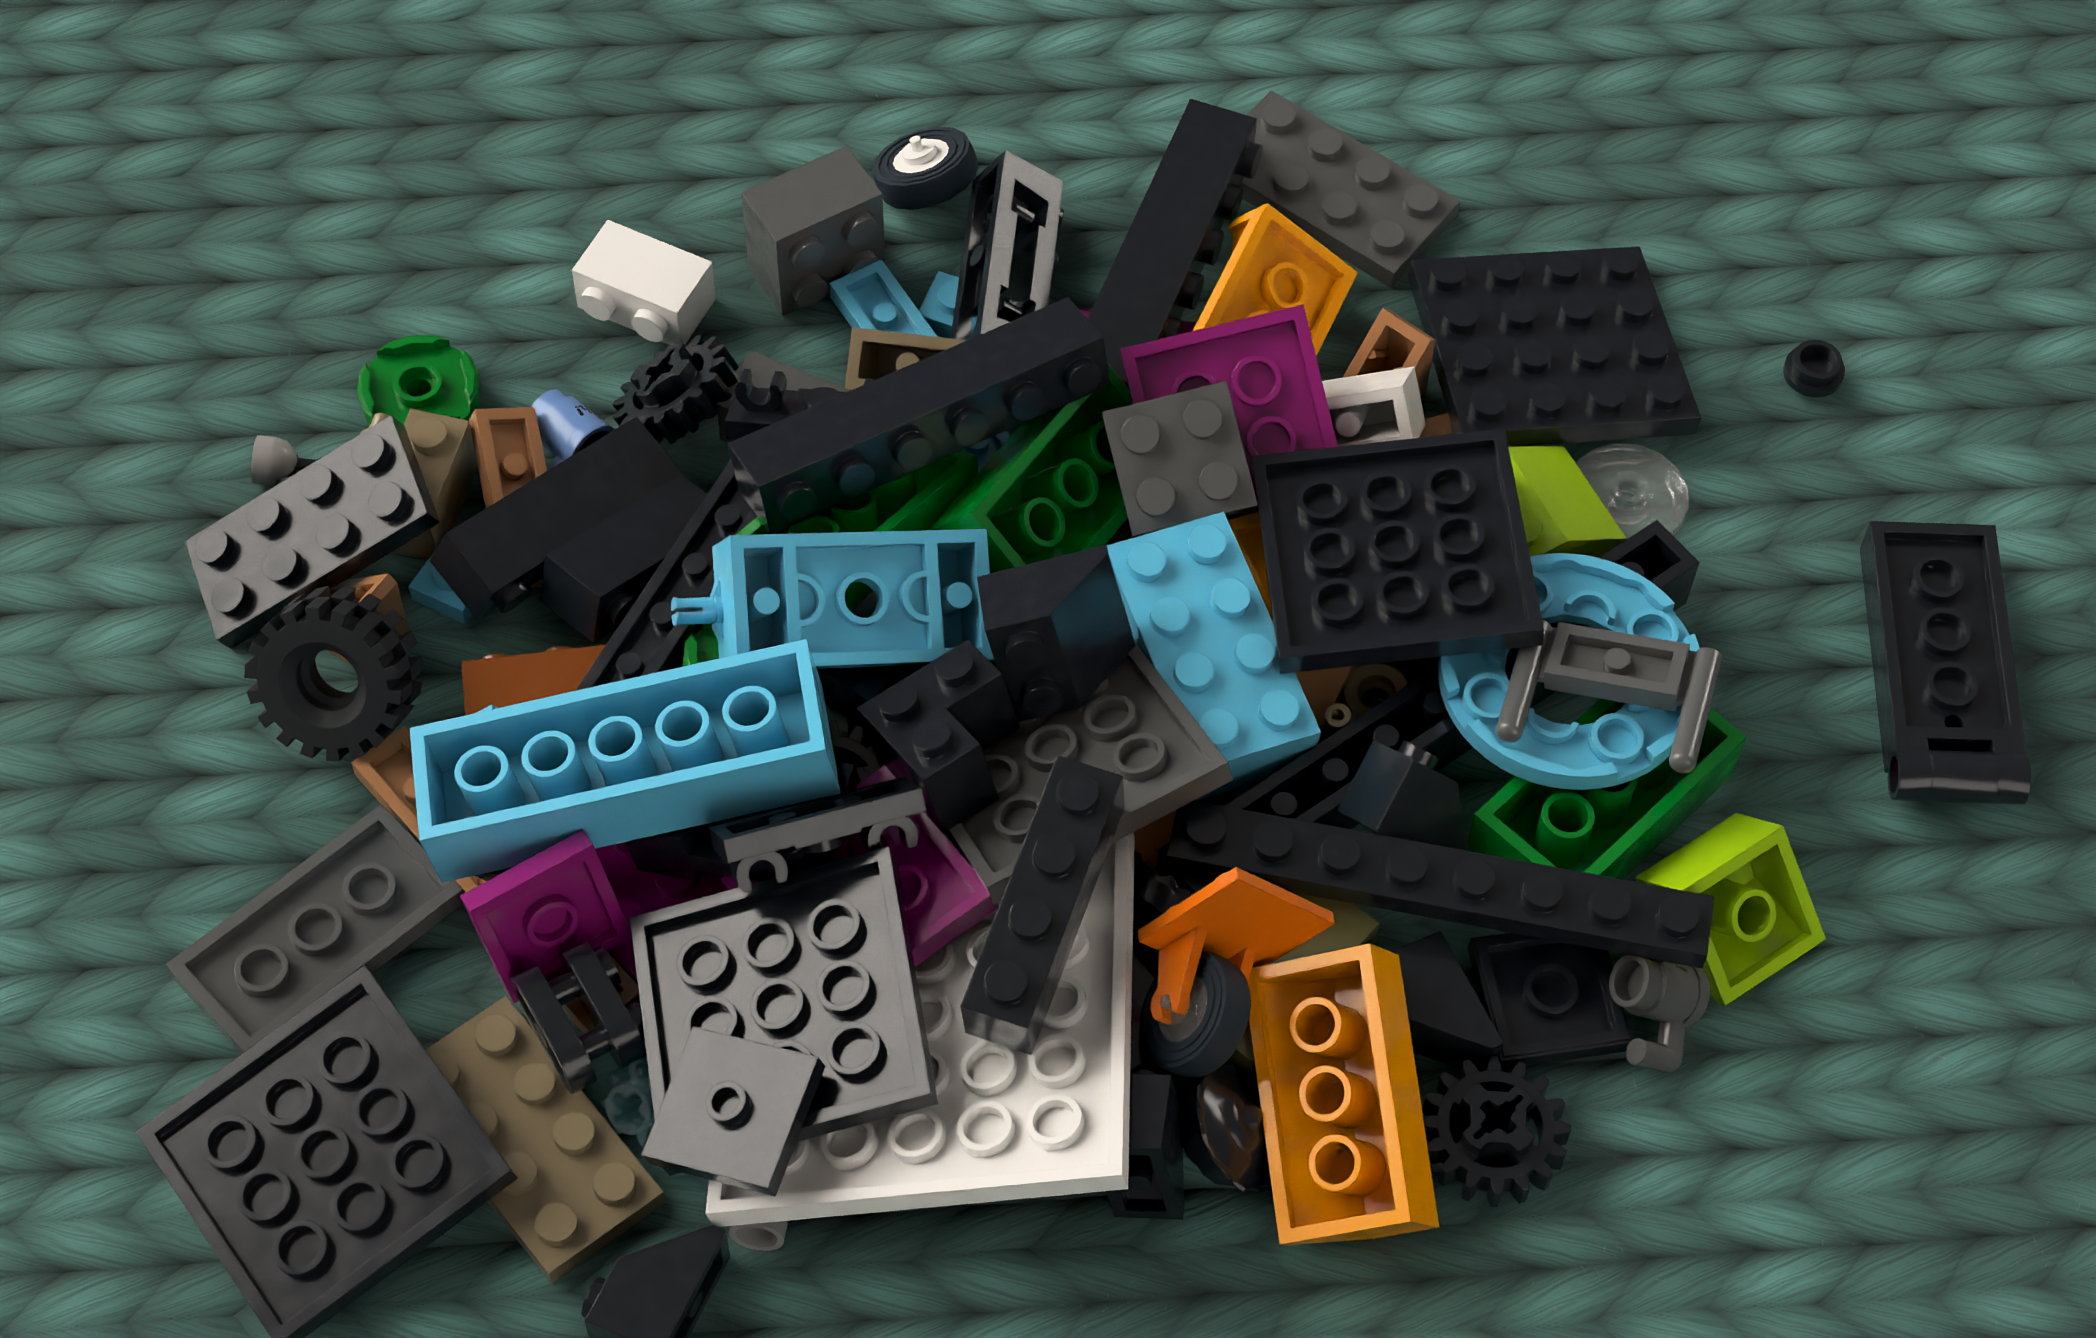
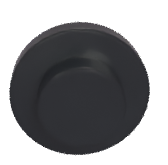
[1783,340,1845,397]

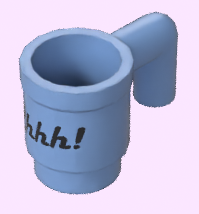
[531,389,615,471]

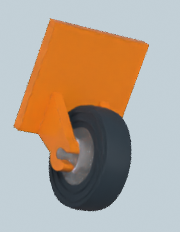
[1138,867,1335,1077]

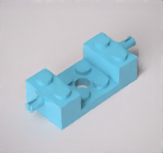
[671,529,995,671]

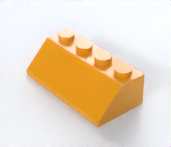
[1248,943,1439,1245]

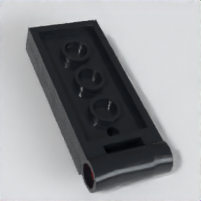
[1860,521,2031,804]

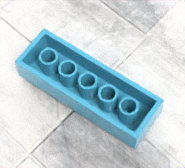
[409,639,841,883]

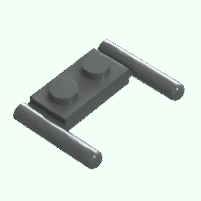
[1496,620,1722,774]

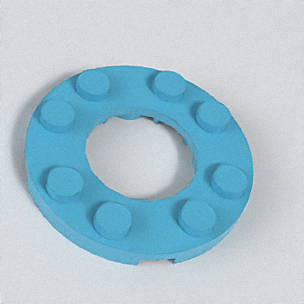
[1438,553,1700,790]

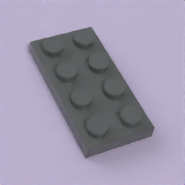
[1240,90,1460,288]
[166,804,464,1055]

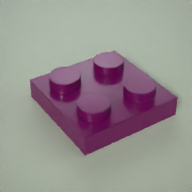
[460,830,632,1003]

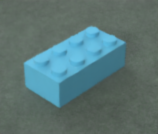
[1107,512,1321,801]

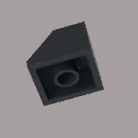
[977,545,1136,722]

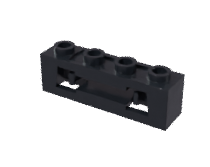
[950,150,1064,340]

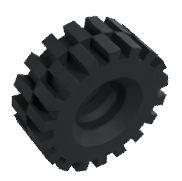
[244,586,423,761]

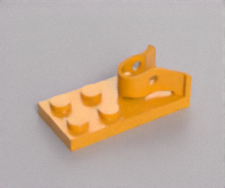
[1193,203,1358,356]

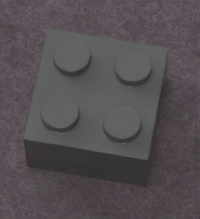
[741,146,885,316]
[1102,381,1258,538]

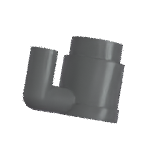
[1609,954,1710,1073]

